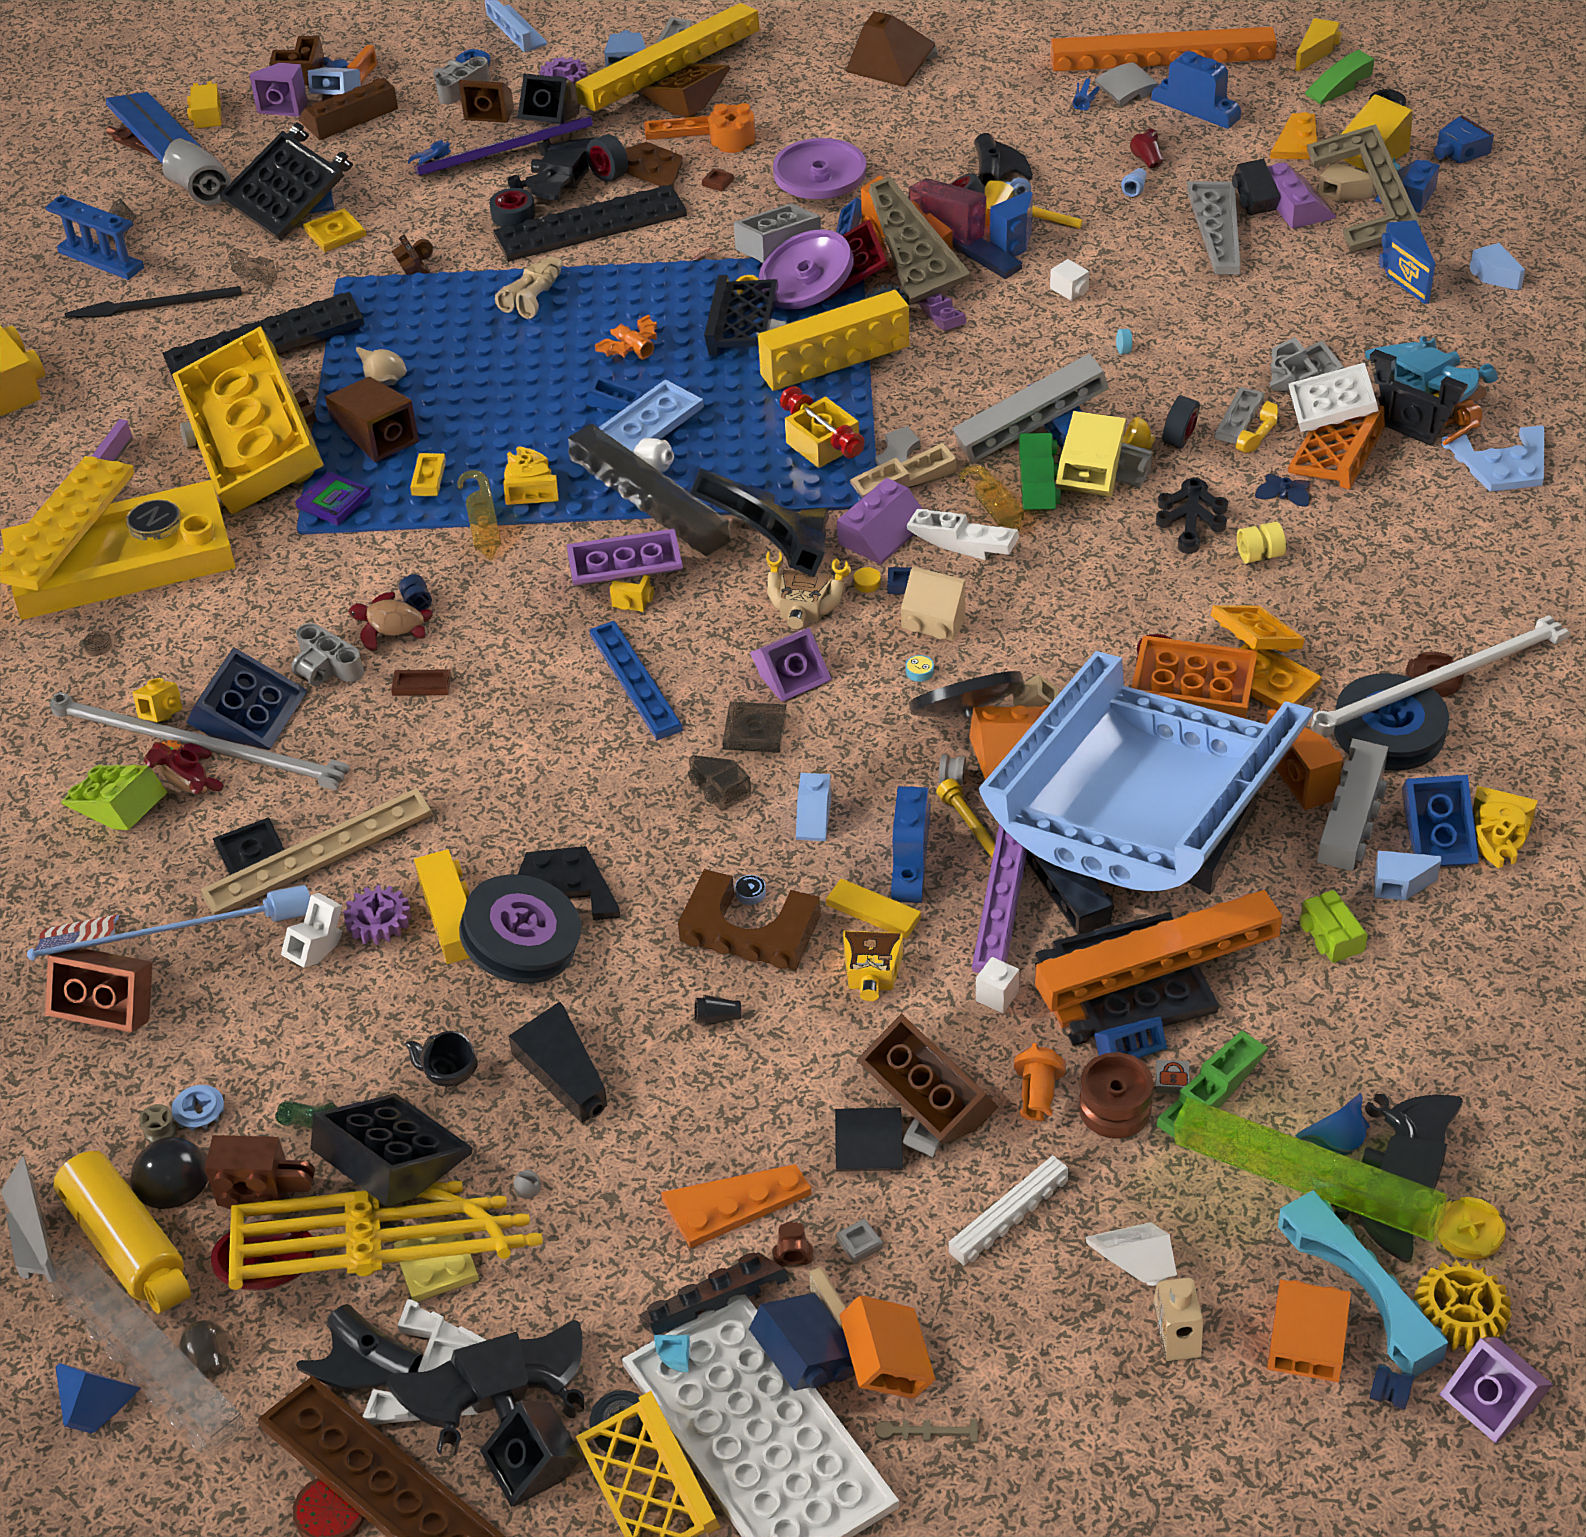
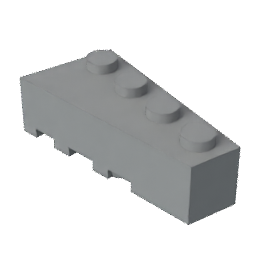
[1317,738,1388,871]

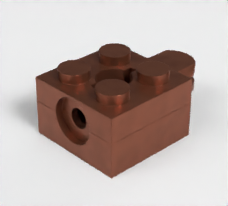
[204,1135,315,1209]

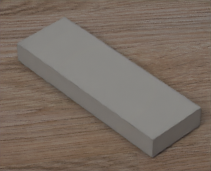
[1214,387,1265,444]

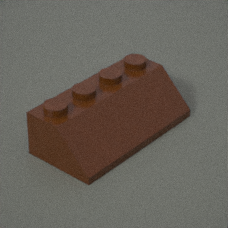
[298,77,398,140]
[856,1013,998,1144]

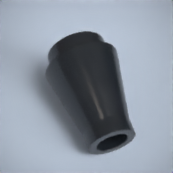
[694,994,741,1026]

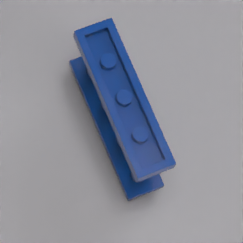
[45,195,144,280]

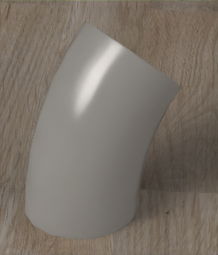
[162,138,231,205]

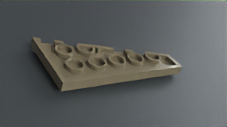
[869,177,971,305]

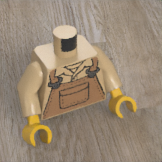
[766,551,851,629]

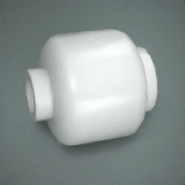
[633,438,674,473]

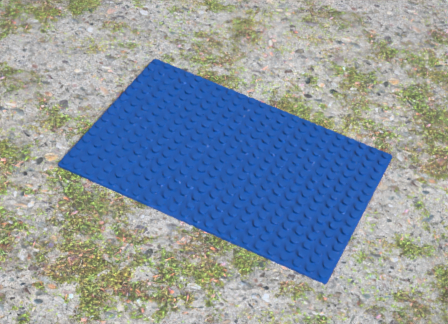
[297,257,877,534]

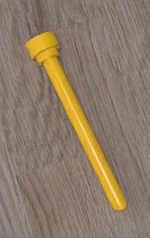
[936,778,1022,883]

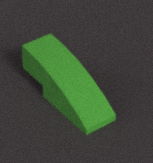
[1305,50,1374,105]

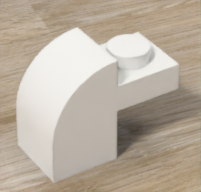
[281,893,343,968]

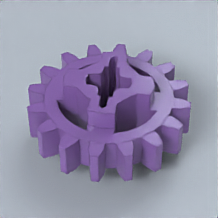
[539,57,588,86]
[343,885,412,945]

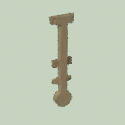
[875,1419,978,1443]

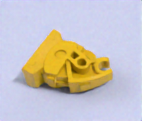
[503,446,559,505]
[1472,785,1538,868]

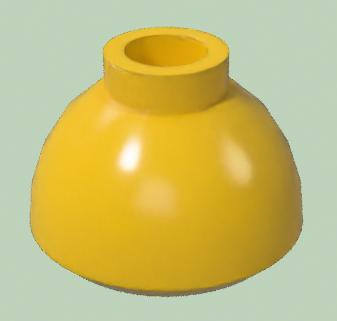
[1122,416,1155,450]

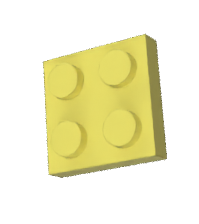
[393,1234,479,1302]

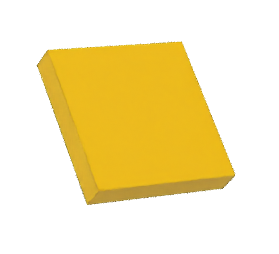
[303,208,367,252]

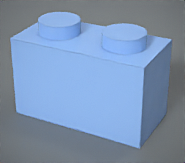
[308,67,361,95]

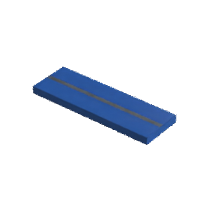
[106,92,202,164]

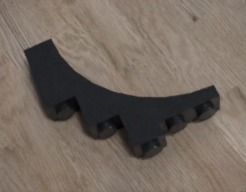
[690,468,825,577]

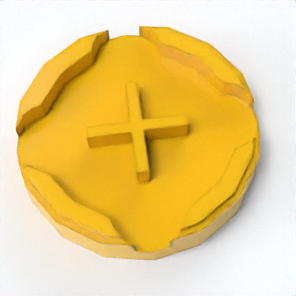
[1435,1196,1506,1260]

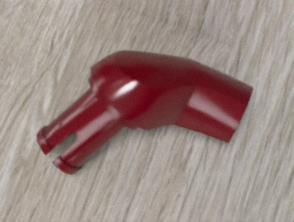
[1130,128,1164,169]

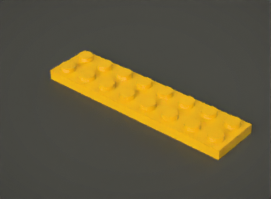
[0,456,134,591]

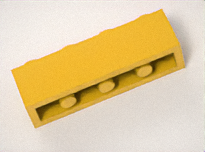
[414,849,470,964]

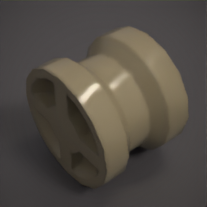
[139,1104,177,1143]

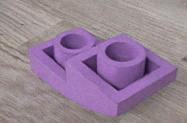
[919,293,966,331]

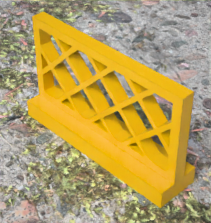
[576,1391,721,1537]

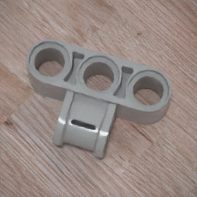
[433,56,490,105]
[291,623,364,687]

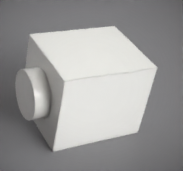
[1050,259,1089,301]
[976,957,1020,1013]

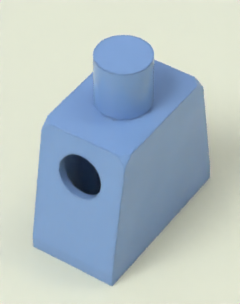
[604,30,646,67]

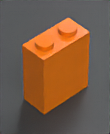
[1267,1279,1351,1383]
[839,1295,936,1399]

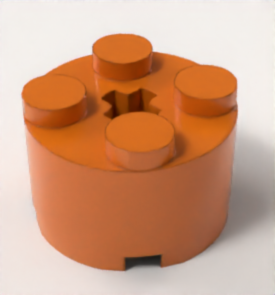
[709,103,756,153]

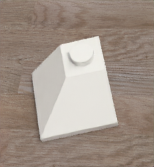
[1085,1222,1177,1286]

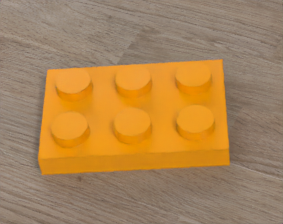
[1210,605,1305,652]
[1240,643,1322,711]

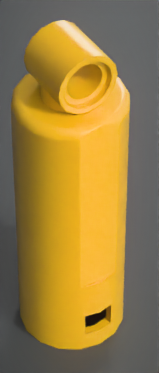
[53,1151,191,1314]

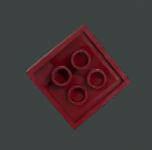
[824,219,889,302]

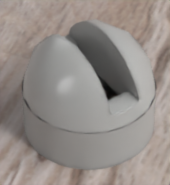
[514,1170,541,1199]

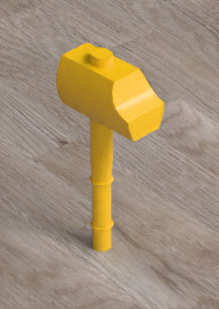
[976,181,1083,229]

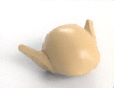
[356,347,407,386]

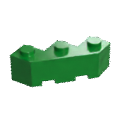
[1019,433,1061,511]

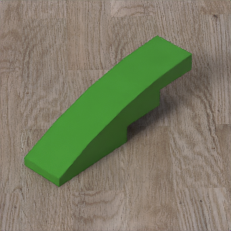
[1156,1030,1268,1144]

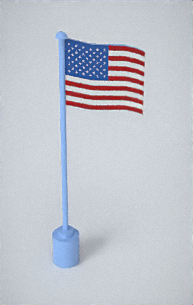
[27,885,310,961]

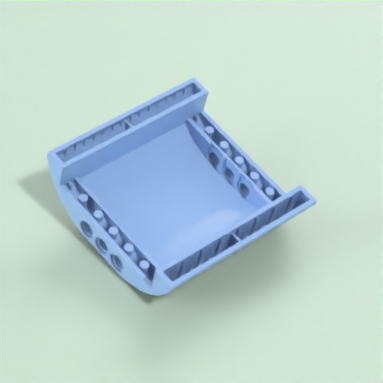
[979,651,1313,891]

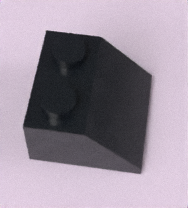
[480,1400,583,1507]

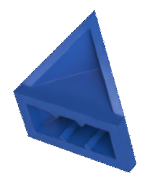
[55,1363,141,1433]

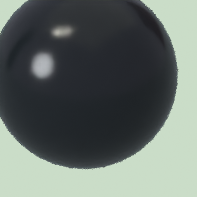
[130,1137,208,1209]

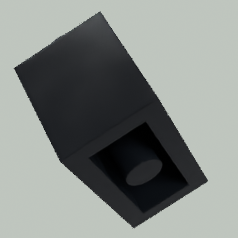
[1232,158,1281,216]

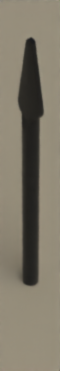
[64,286,242,318]

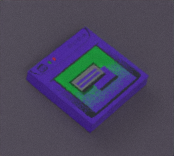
[295,471,371,525]

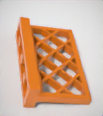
[1288,406,1385,490]

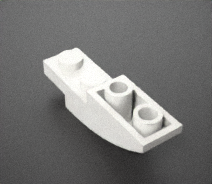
[907,509,1019,560]

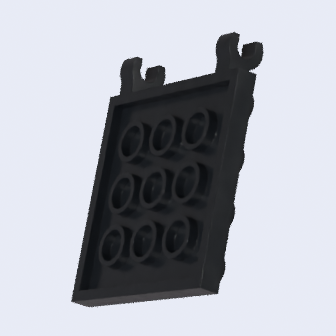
[219,122,353,241]
[1035,912,1219,1046]

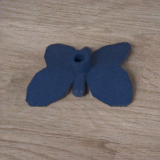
[1255,474,1310,507]

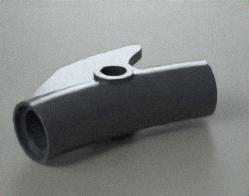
[974,133,1033,187]
[296,1304,424,1390]

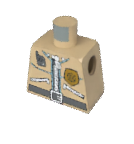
[1153,1278,1203,1361]

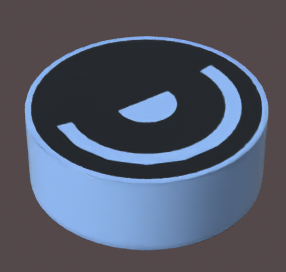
[735,875,766,905]

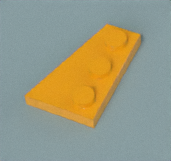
[1270,112,1317,159]

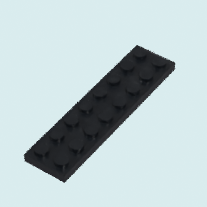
[493,185,687,262]
[162,291,365,387]

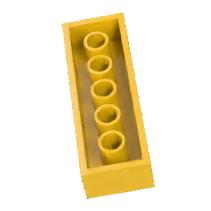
[758,290,910,391]

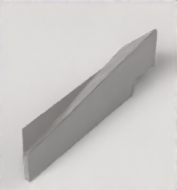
[0,1156,57,1282]

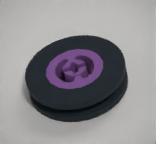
[459,874,581,984]

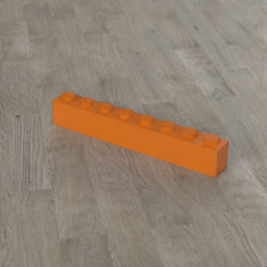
[1035,890,1283,1012]

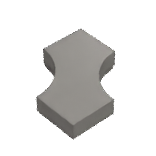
[875,426,920,466]

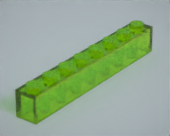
[1174,1097,1447,1242]

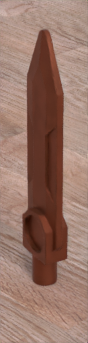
[106,126,156,158]

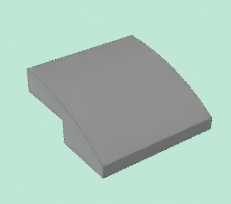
[1094,62,1159,106]

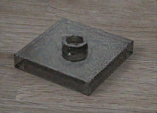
[722,701,787,753]

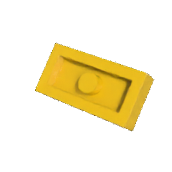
[410,453,446,496]

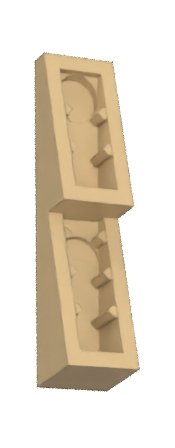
[850,443,957,498]

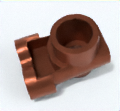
[772,1221,814,1267]

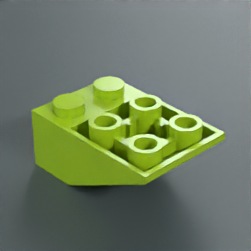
[61,764,168,830]

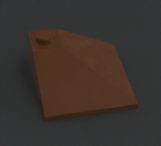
[846,11,935,87]
[638,64,730,118]

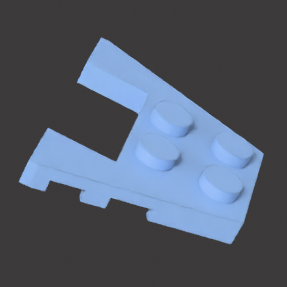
[1442,425,1544,492]

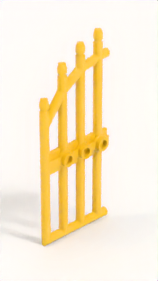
[229,1180,543,1290]

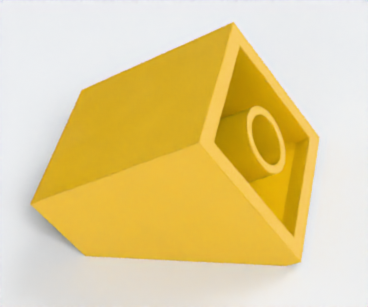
[1340,94,1413,172]

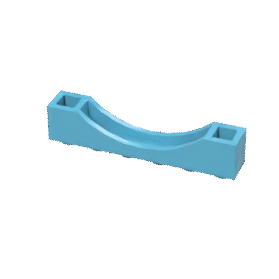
[1278,1190,1448,1377]

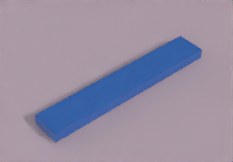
[589,620,683,741]

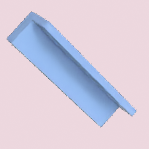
[485,0,547,53]

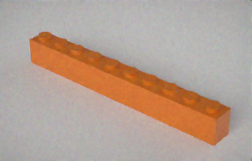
[1050,26,1277,71]

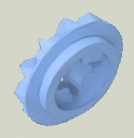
[171,1085,224,1131]

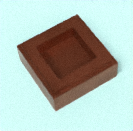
[702,168,734,192]

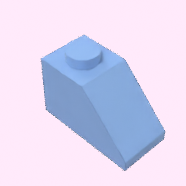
[1470,243,1525,290]
[796,773,832,841]

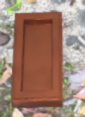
[391,669,451,696]

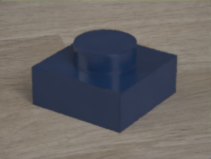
[887,567,912,594]

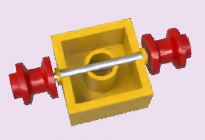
[780,386,865,468]

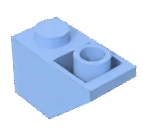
[1374,851,1441,900]

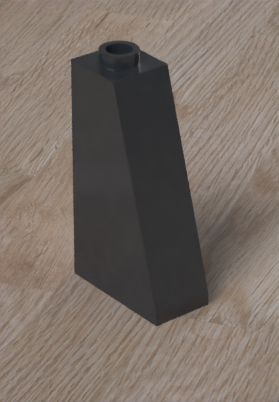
[508,1001,608,1123]

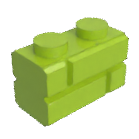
[1299,890,1368,963]

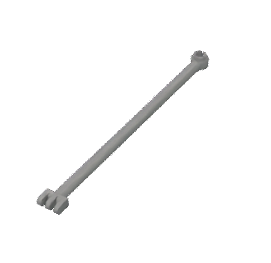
[50,692,350,790]

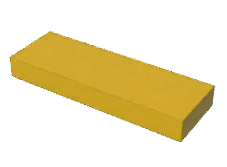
[826,878,921,939]

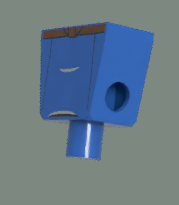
[1434,115,1494,163]

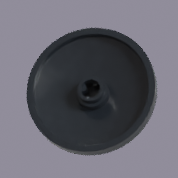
[908,671,1024,718]

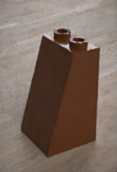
[325,376,419,462]

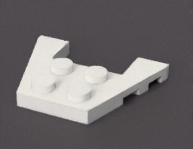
[363,1299,486,1425]

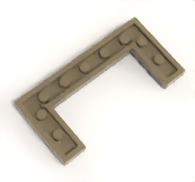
[1307,124,1421,253]

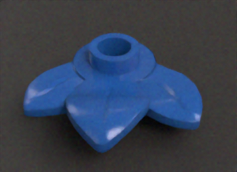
[408,139,451,165]

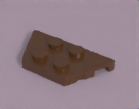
[625,142,683,188]

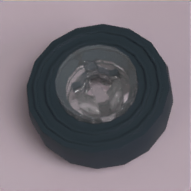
[589,1390,650,1456]

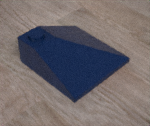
[186,647,307,750]

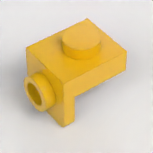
[610,575,654,612]

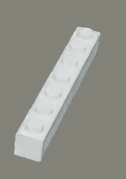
[949,1155,1068,1266]

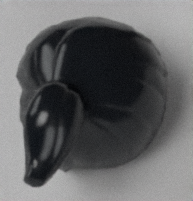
[405,1031,478,1087]

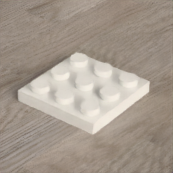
[1288,363,1379,432]

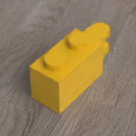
[187,81,222,129]

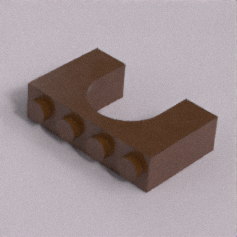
[678,869,821,970]

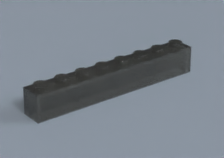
[568,423,730,556]

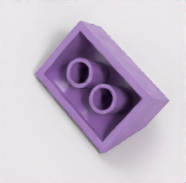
[1268,162,1336,229]
[837,477,922,565]

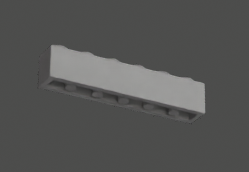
[952,353,1109,463]

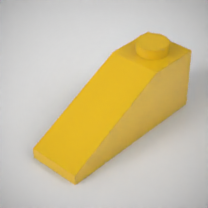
[1295,18,1342,71]

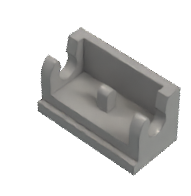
[1115,443,1152,487]

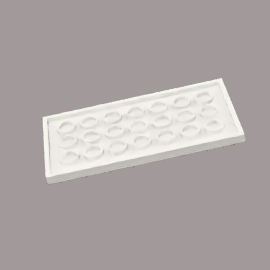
[622,1294,899,1537]

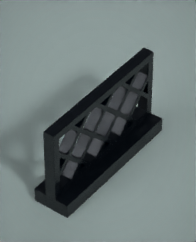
[704,275,779,356]

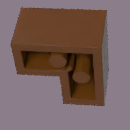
[269,36,324,85]

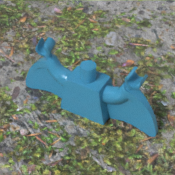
[1365,336,1498,403]

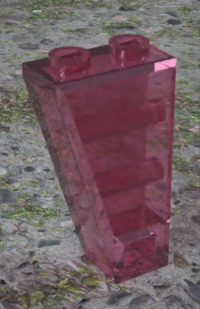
[908,178,986,245]

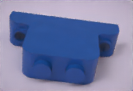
[1151,51,1241,129]
[891,786,931,903]

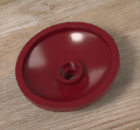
[210,1220,315,1291]

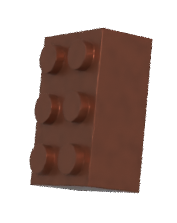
[45,948,153,1032]

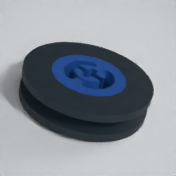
[1334,673,1449,771]

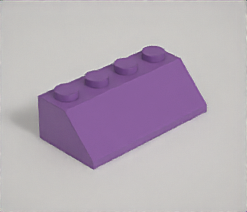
[567,529,683,587]

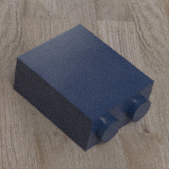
[749,1292,854,1391]

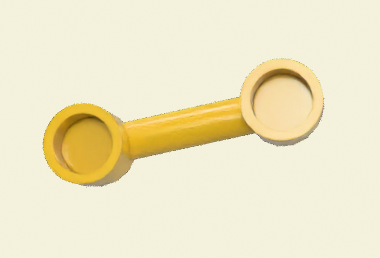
[1236,401,1278,453]

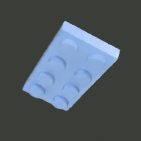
[595,379,704,459]

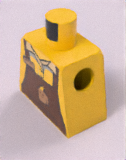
[843,931,903,1002]

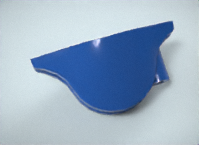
[1295,1092,1371,1157]

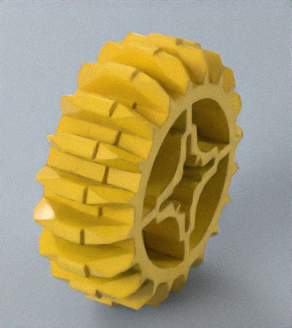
[1413,1259,1512,1353]

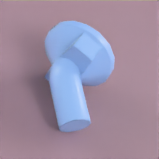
[1005,177,1031,197]

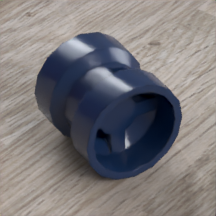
[399,574,432,611]
[1369,1364,1415,1410]

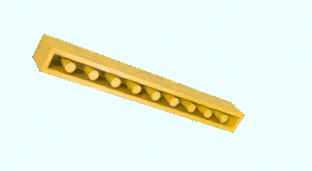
[575,3,760,111]

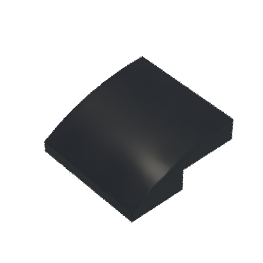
[835,1107,903,1172]

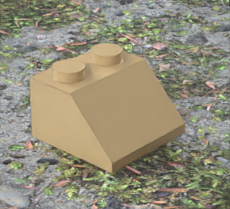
[901,567,965,641]

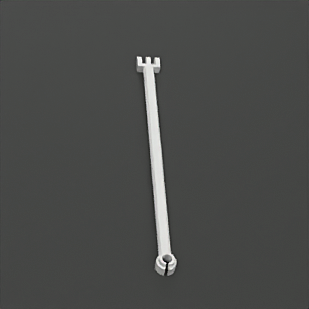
[1311,615,1571,738]

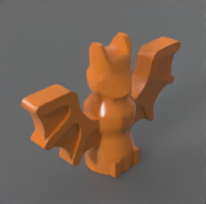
[595,315,657,360]

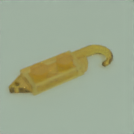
[959,465,1024,532]
[457,470,502,561]

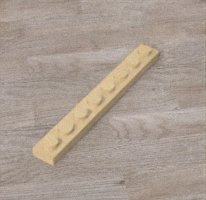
[200,788,431,915]

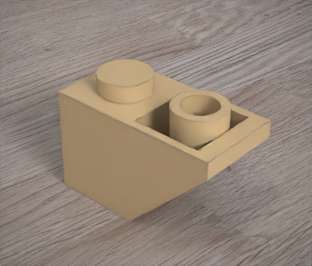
[1318,162,1375,202]

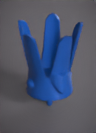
[1072,78,1100,111]

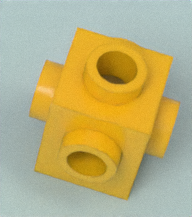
[132,678,182,722]

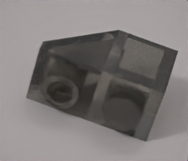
[688,755,751,812]

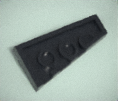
[638,1252,789,1335]

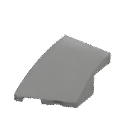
[1270,337,1344,391]

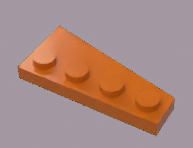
[661,1164,812,1249]

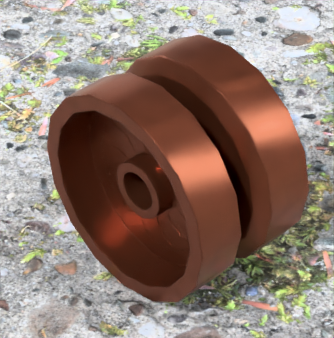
[1079,1052,1154,1138]

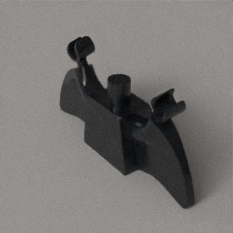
[507,137,598,200]
[1331,1094,1463,1263]
[386,1320,585,1455]

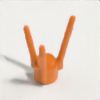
[1442,399,1483,445]

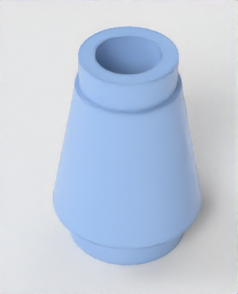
[1121,168,1147,197]

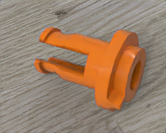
[1013,1043,1066,1121]

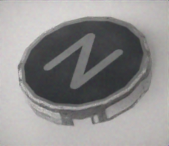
[126,499,181,540]

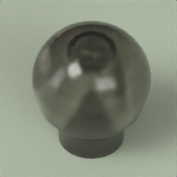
[179,1320,228,1380]

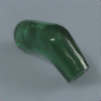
[275,1101,337,1128]

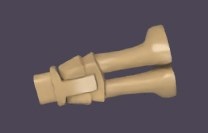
[495,256,564,319]

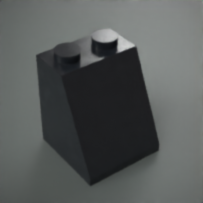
[517,73,580,124]

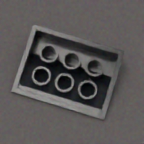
[310,1093,473,1206]

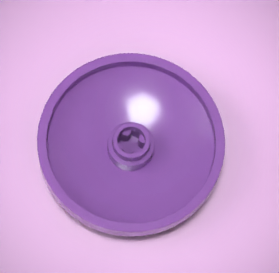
[773,138,866,199]
[759,230,853,309]

